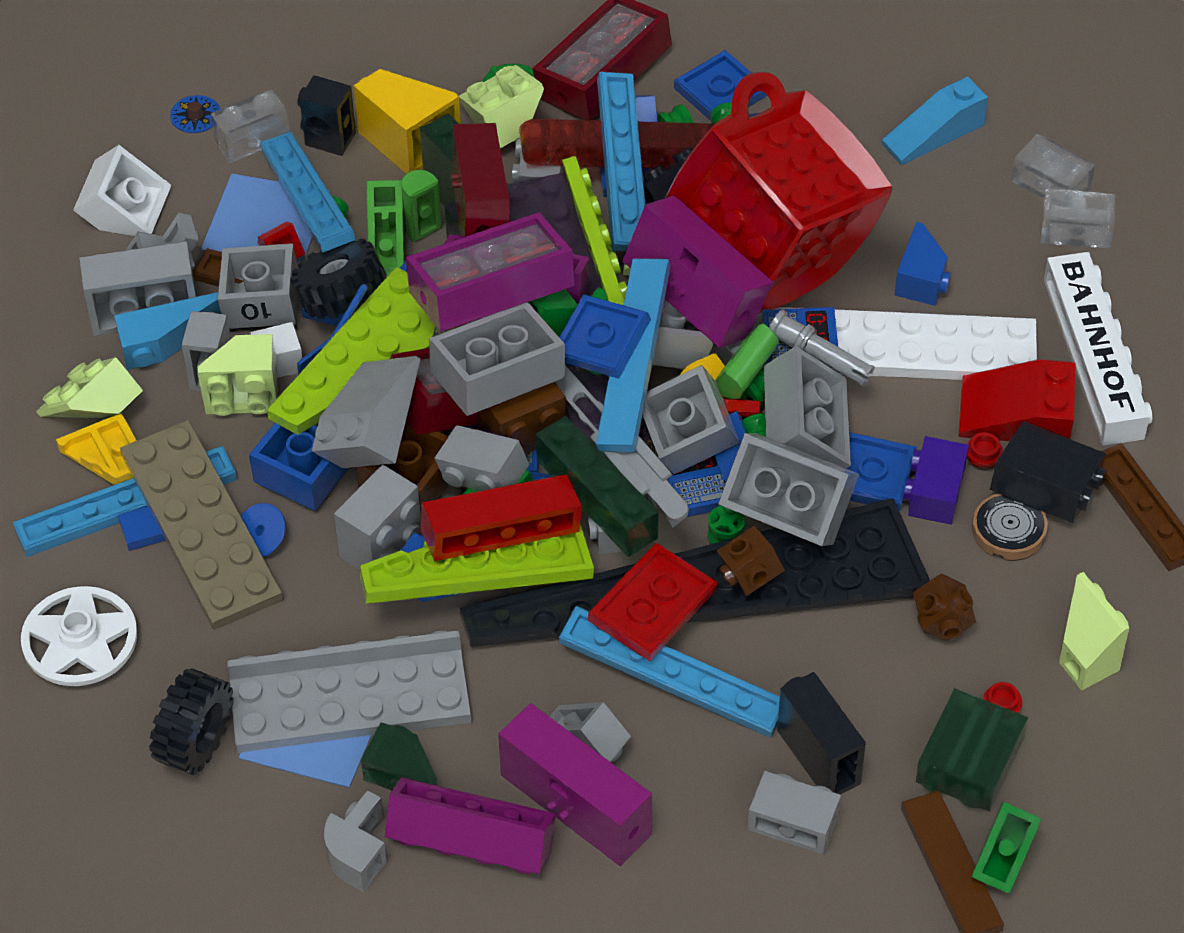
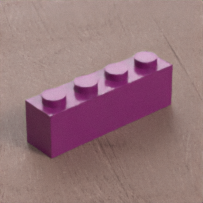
[385,778,556,874]

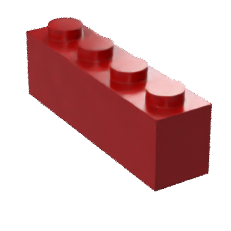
[420,474,582,561]

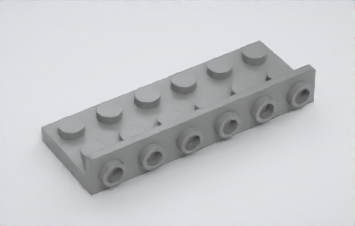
[227,631,471,754]

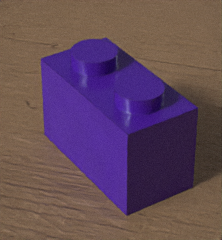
[903,436,969,525]

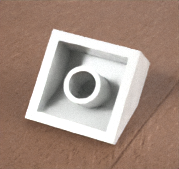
[73,145,171,236]

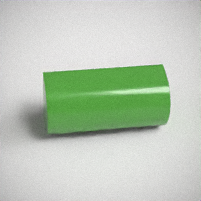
[401,170,442,242]
[715,323,779,399]

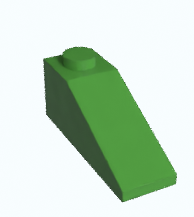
[367,180,404,277]

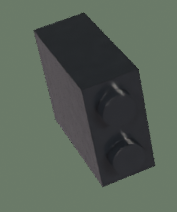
[990,421,1107,523]
[777,672,866,795]

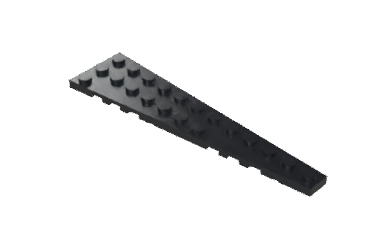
[460,498,930,647]

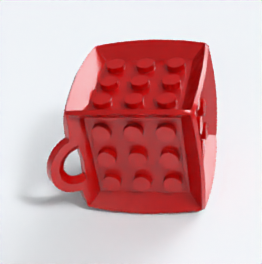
[665,72,892,314]

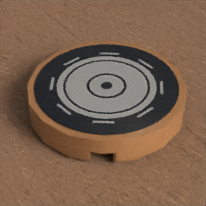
[972,494,1048,561]

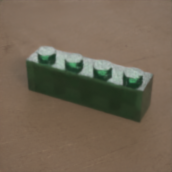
[536,416,659,557]

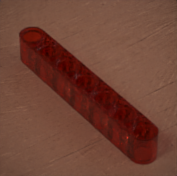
[519,119,715,168]

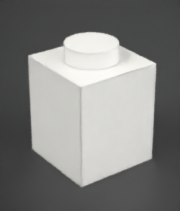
[250,322,302,378]

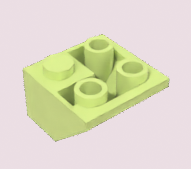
[459,65,544,148]
[198,334,278,416]
[36,357,143,418]
[1059,572,1129,691]

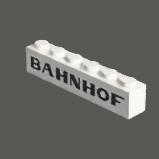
[1044,252,1152,446]

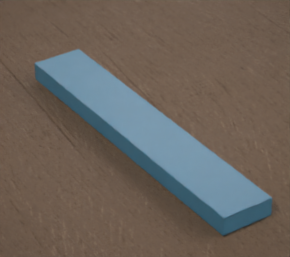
[597,72,645,251]
[259,132,355,253]
[596,259,671,452]
[13,445,237,557]
[559,606,780,738]

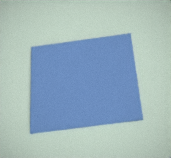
[201,173,330,264]
[239,735,371,788]

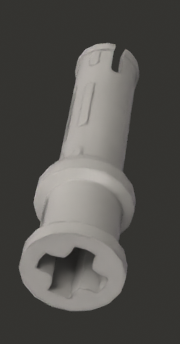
[769,309,875,387]

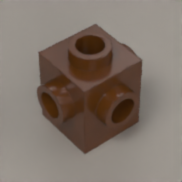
[717,525,785,596]
[913,573,976,641]

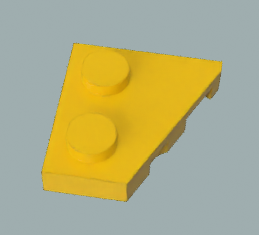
[56,413,137,485]

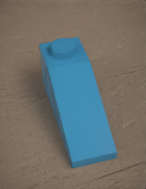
[882,76,988,165]
[114,292,221,370]

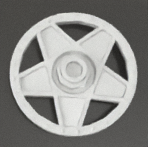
[21,586,137,686]

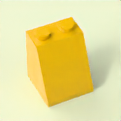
[353,69,461,174]

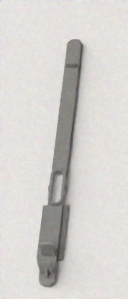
[555,365,689,528]

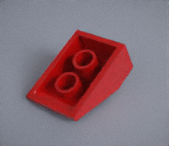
[958,359,1076,442]

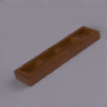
[1102,443,1184,572]
[901,790,1004,933]

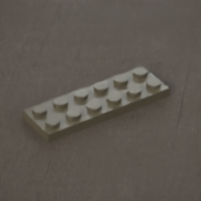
[120,420,283,630]

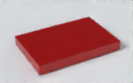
[587,543,718,661]

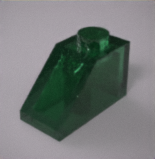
[361,722,437,791]

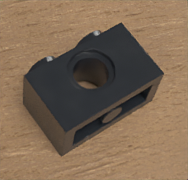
[297,75,356,156]

